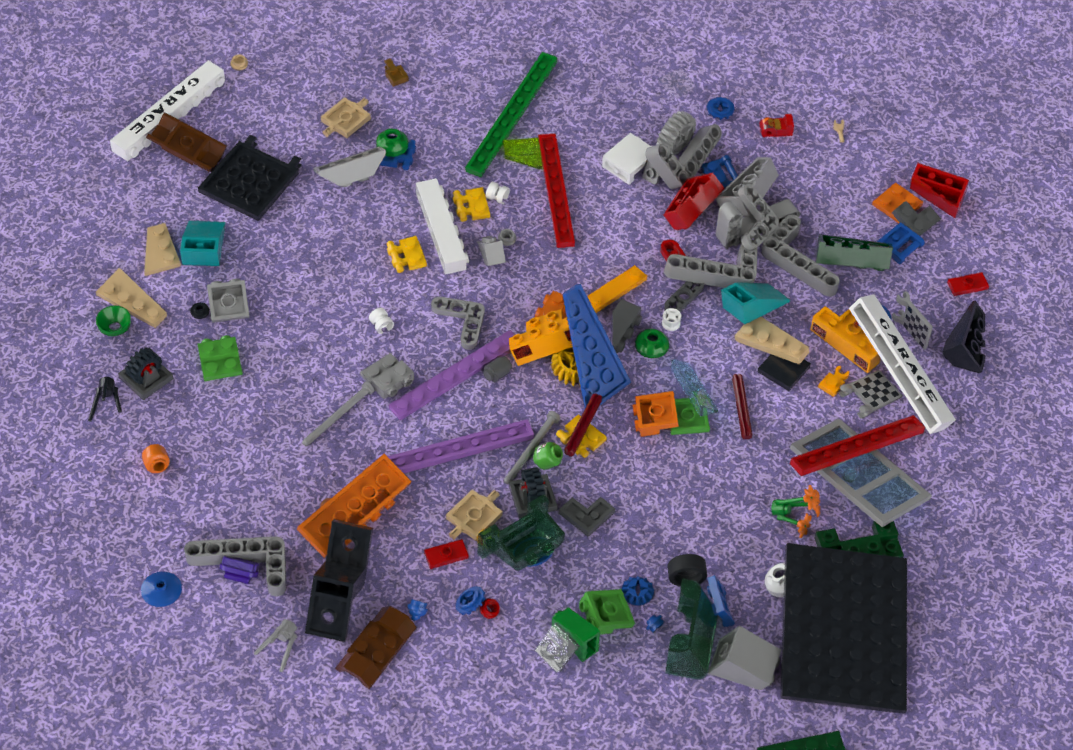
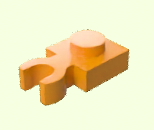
[818,366,850,397]

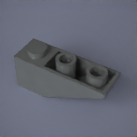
[612,299,642,353]

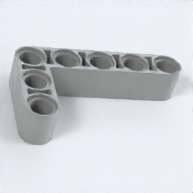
[645,124,722,189]
[716,199,800,249]
[761,215,839,297]
[664,239,758,288]
[184,536,286,597]

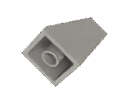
[708,626,781,690]

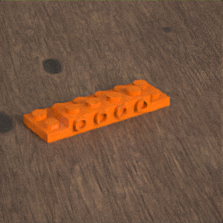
[297,454,412,558]

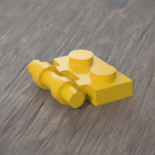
[453,187,490,222]
[387,236,427,273]
[556,414,607,458]

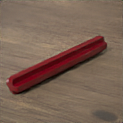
[732,374,753,440]
[564,393,602,457]

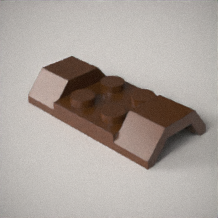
[146,112,227,172]
[335,606,417,689]

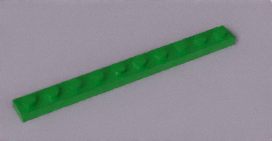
[465,52,558,178]

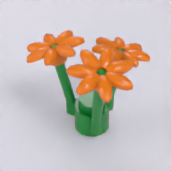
[771,485,821,538]

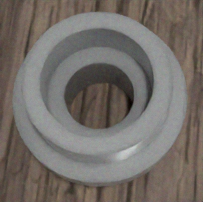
[498,229,516,246]

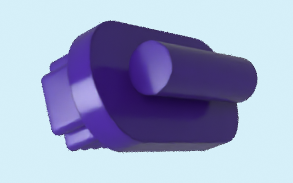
[219,556,259,584]

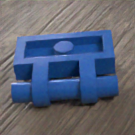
[379,135,416,170]

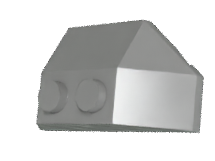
[313,146,386,187]

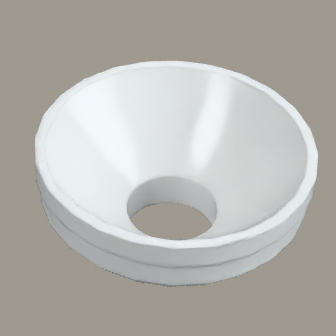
[765,563,785,597]

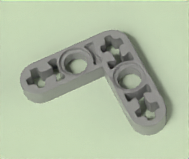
[738,184,779,250]
[431,297,485,350]

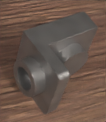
[642,161,660,184]

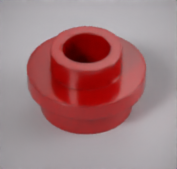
[479,598,500,619]

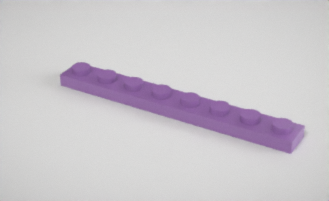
[389,330,515,420]
[387,419,534,473]

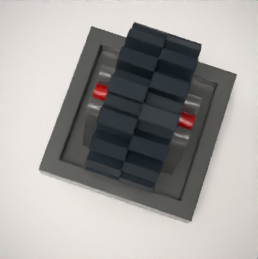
[118,347,173,400]
[509,467,557,518]

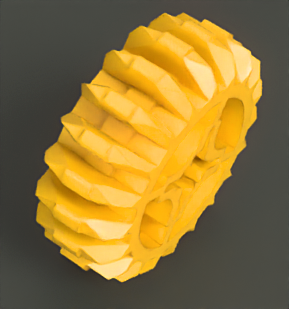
[551,347,580,387]

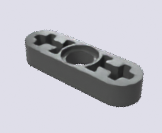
[664,281,704,312]

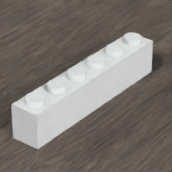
[416,178,469,274]

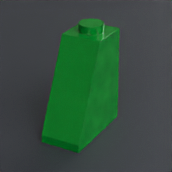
[552,607,600,662]

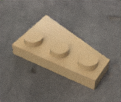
[144,223,181,276]

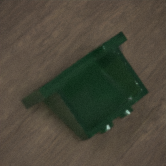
[477,494,565,571]

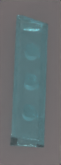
[671,359,718,416]

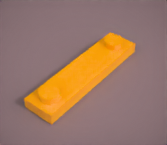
[587,265,648,313]

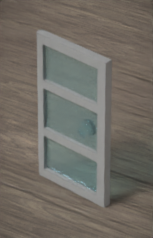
[790,418,932,527]

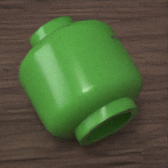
[533,442,563,470]

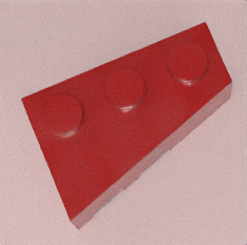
[910,163,969,218]
[663,173,725,230]

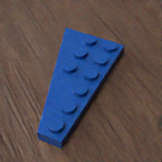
[563,284,631,408]

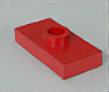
[947,272,989,296]
[424,539,469,569]

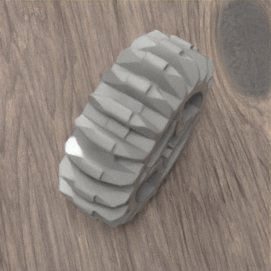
[657,111,696,155]

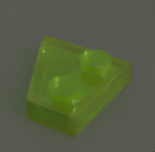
[503,138,542,169]

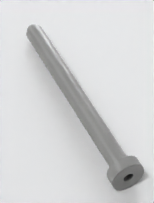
[302,382,375,446]
[504,411,561,485]

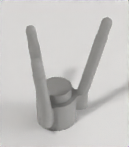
[254,619,297,672]

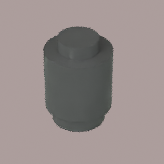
[483,356,512,383]

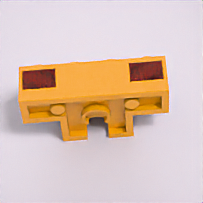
[810,306,881,373]
[509,309,573,366]

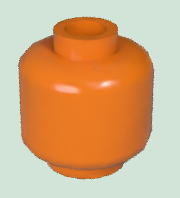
[142,444,170,473]

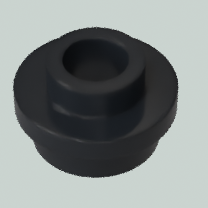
[190,302,209,319]

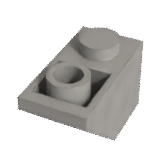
[477,236,506,266]

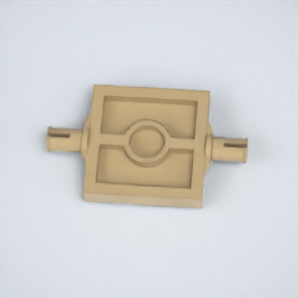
[321,97,371,138]
[446,490,503,541]

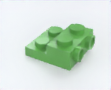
[197,335,243,381]
[579,589,635,635]

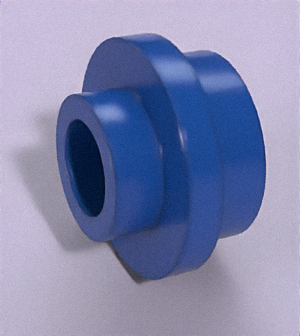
[646,614,665,633]

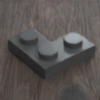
[892,201,941,236]
[559,497,615,537]

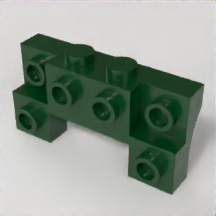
[814,521,904,558]

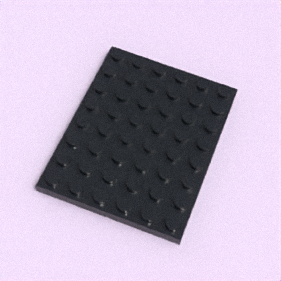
[780,543,907,713]

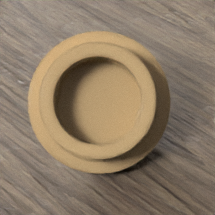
[231,54,248,70]

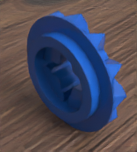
[706,97,735,121]
[622,575,654,606]
[455,586,486,615]

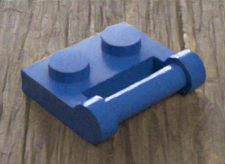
[700,155,739,188]
[877,222,925,265]
[707,575,735,627]

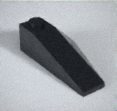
[942,300,985,373]

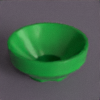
[376,129,408,157]
[96,305,131,336]
[635,329,669,359]

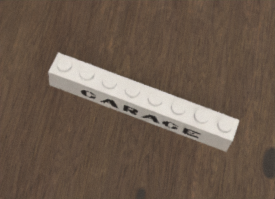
[110,60,225,161]
[849,295,956,434]

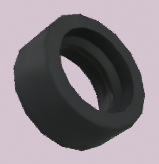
[667,554,707,586]

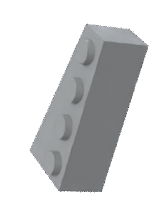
[716,157,779,217]

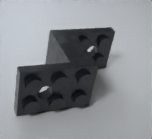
[305,519,373,642]

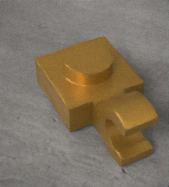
[384,58,409,87]

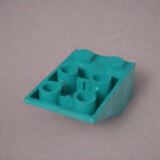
[180,221,226,266]
[721,282,790,325]

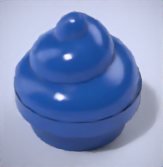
[407,599,428,621]

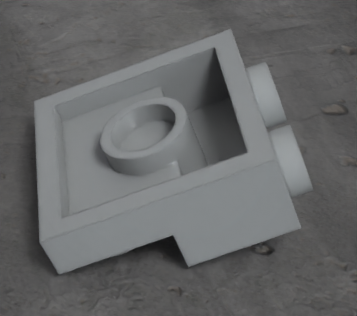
[207,279,250,323]
[360,353,414,399]

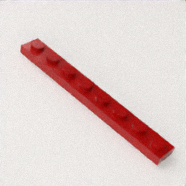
[538,133,575,248]
[790,415,925,476]

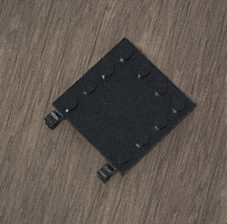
[198,135,302,221]

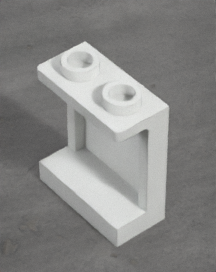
[602,133,651,185]

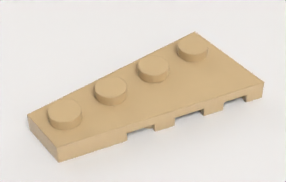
[96,268,167,328]
[734,317,809,364]

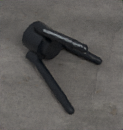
[88,377,122,422]

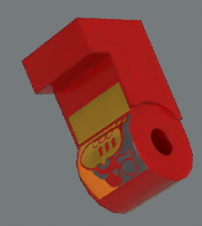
[759,114,794,137]

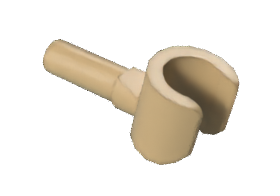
[833,119,845,142]

